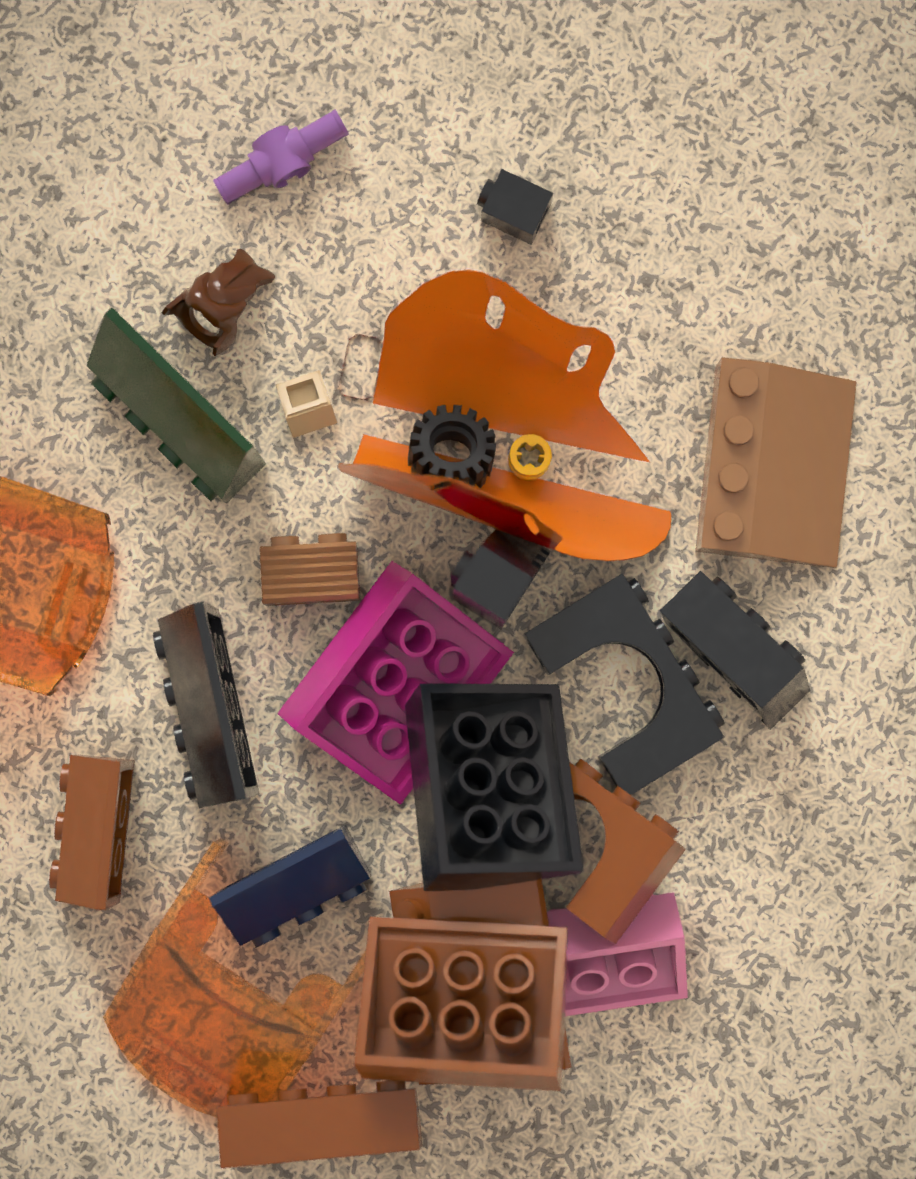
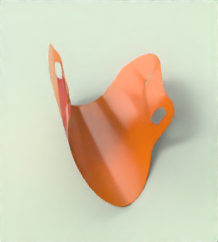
[337,270,672,561]

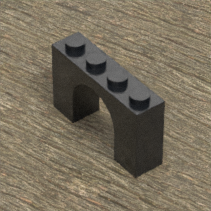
[523,573,725,795]

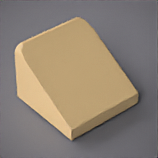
[275,370,337,438]

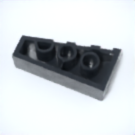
[450,529,551,630]

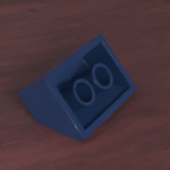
[209,824,372,948]

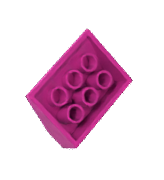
[277,561,514,805]

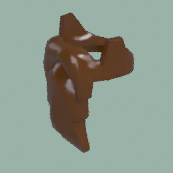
[161,248,275,357]

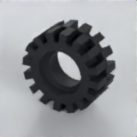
[408,405,496,490]

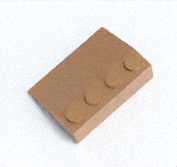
[695,357,857,568]

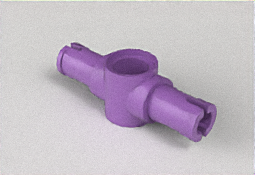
[213,109,349,205]

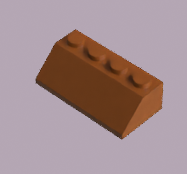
[216,1080,423,1169]

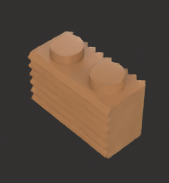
[260,533,360,606]

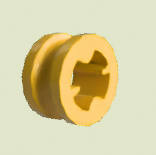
[508,434,552,481]

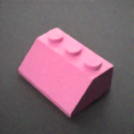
[547,892,688,1016]

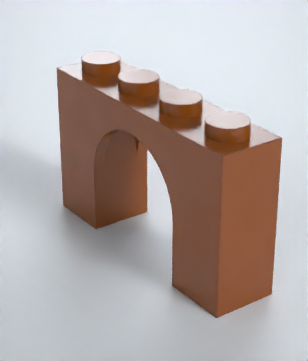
[566,758,686,944]

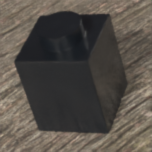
[477,169,553,245]

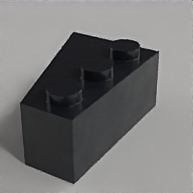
[659,571,811,730]

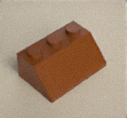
[49,755,135,910]

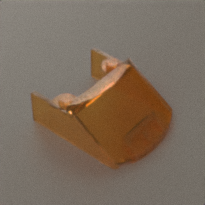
[0,476,114,696]
[103,838,366,1118]

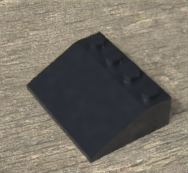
[153,601,260,808]
[405,683,584,891]

